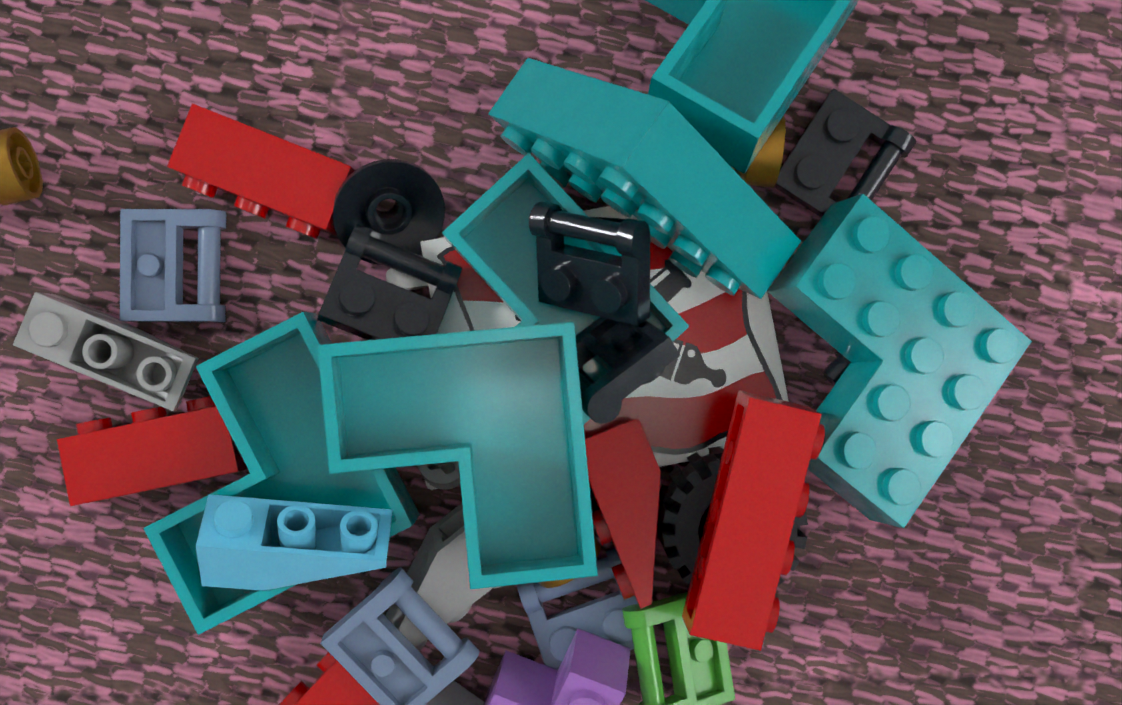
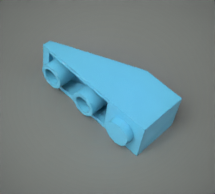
[196,494,393,591]

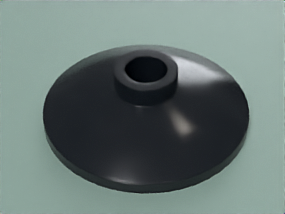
[333,159,445,265]

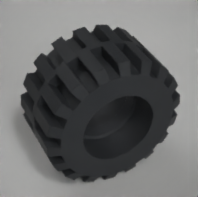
[657,446,808,586]

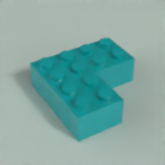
[645,0,859,174]
[488,58,801,299]
[442,153,689,424]
[767,194,1032,528]
[143,312,420,635]
[317,322,598,589]

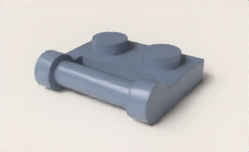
[120,209,227,323]
[517,548,637,670]
[320,567,480,705]

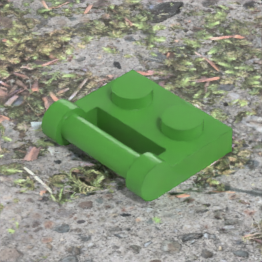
[622,592,736,705]

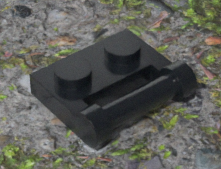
[775,88,917,218]
[529,201,650,326]
[317,224,463,340]
[575,317,680,424]

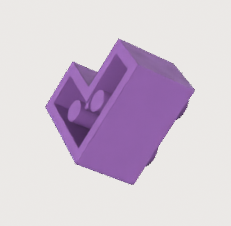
[484,629,631,705]

